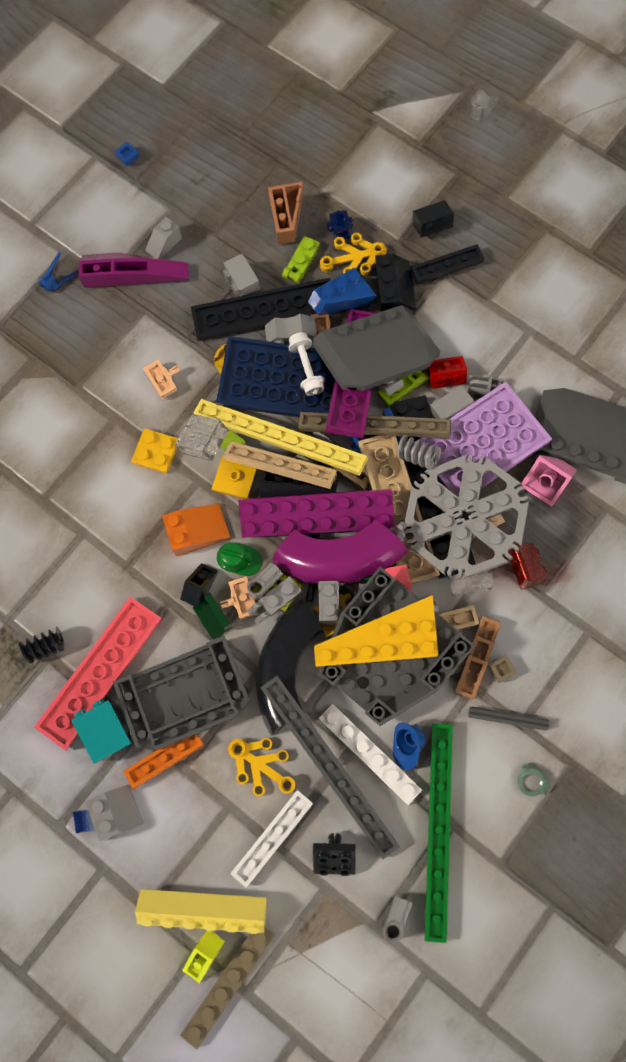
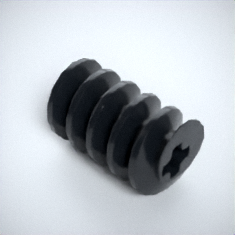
[19,627,64,663]

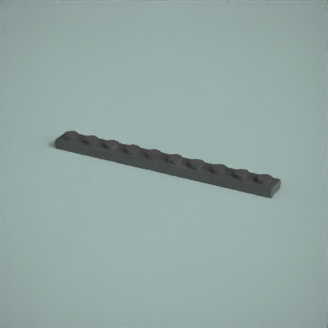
[261,675,400,859]

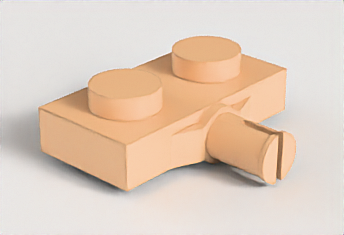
[143,359,181,399]
[220,576,259,620]

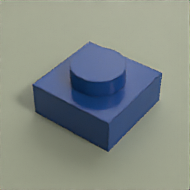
[115,142,139,166]

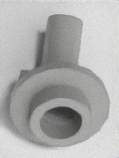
[389,521,407,542]

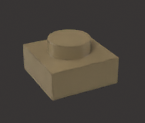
[489,655,517,683]

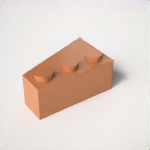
[268,182,303,245]

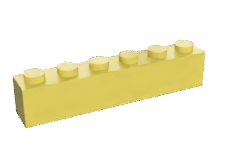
[135,889,267,934]

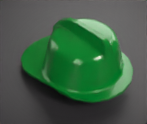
[217,542,262,576]

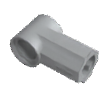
[247,563,283,600]
[382,896,412,943]

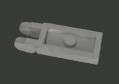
[247,576,302,624]

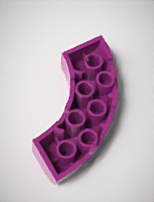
[273,519,408,584]

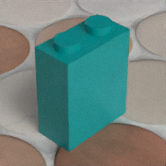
[71,698,131,764]

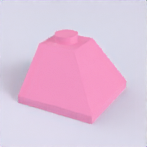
[521,455,577,506]

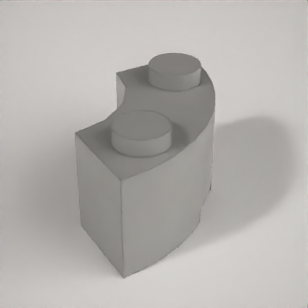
[265,313,317,345]

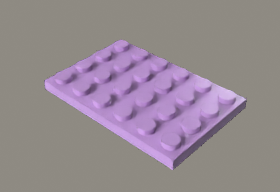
[414,382,552,497]

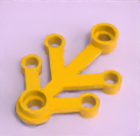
[320,233,387,275]
[228,738,296,797]

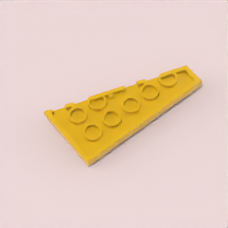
[314,595,438,667]

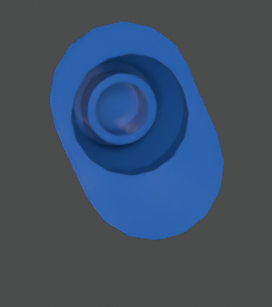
[393,722,425,771]

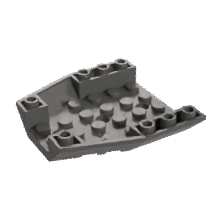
[318,567,475,726]

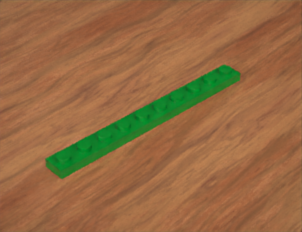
[424,723,453,943]

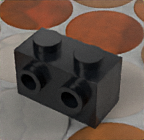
[413,200,454,238]

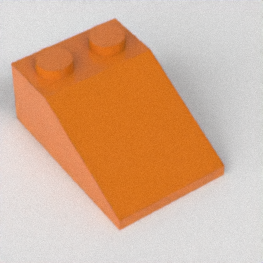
[162,503,231,557]

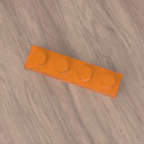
[123,734,205,790]

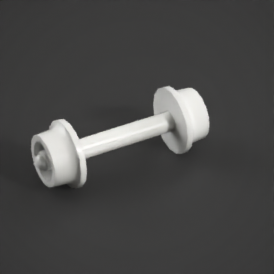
[288,332,325,396]

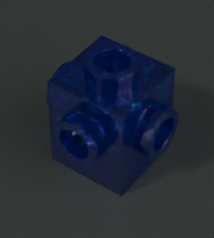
[327,210,353,240]

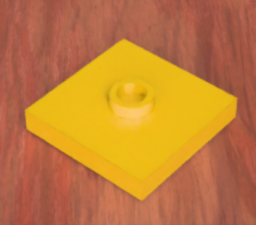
[212,455,258,499]

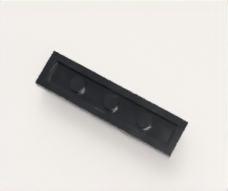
[411,244,484,285]

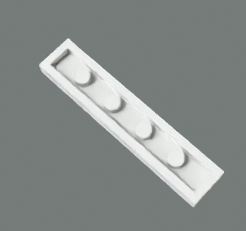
[230,790,313,888]

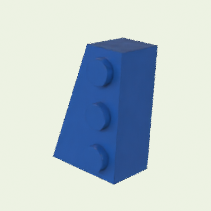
[308,268,376,315]

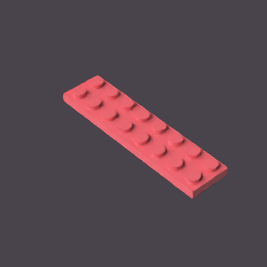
[34,597,162,751]

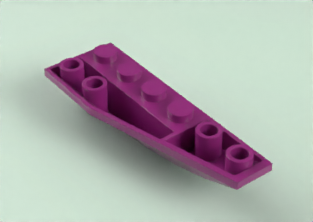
[79,252,189,288]

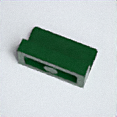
[193,592,232,639]

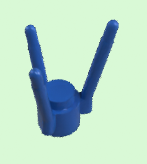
[38,252,79,292]

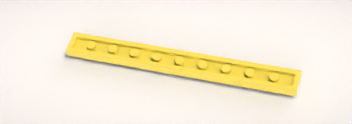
[193,399,368,476]

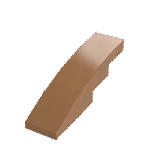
[455,615,501,700]

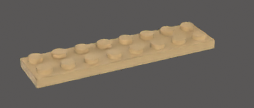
[358,435,440,584]

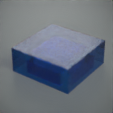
[73,810,89,833]

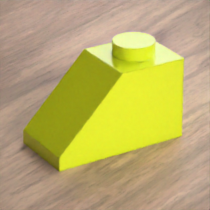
[182,930,225,983]

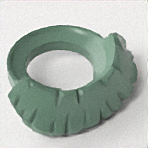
[518,763,551,796]

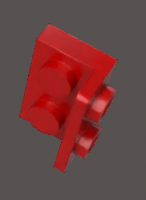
[427,356,467,389]

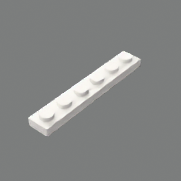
[319,704,422,805]

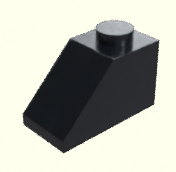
[180,563,218,607]

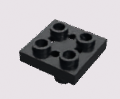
[313,833,356,876]

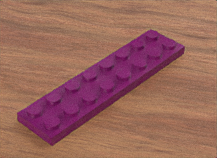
[325,309,376,438]
[238,489,395,538]

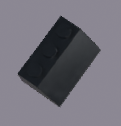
[374,254,416,312]

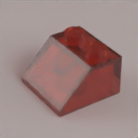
[508,543,547,590]

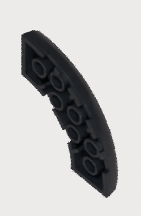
[256,599,323,736]

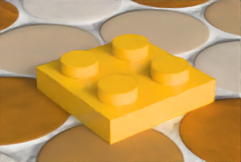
[131,428,180,474]

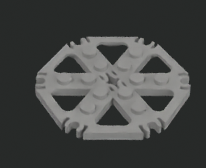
[404,455,529,579]

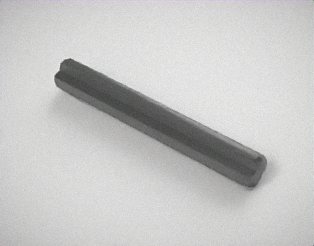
[468,707,549,731]

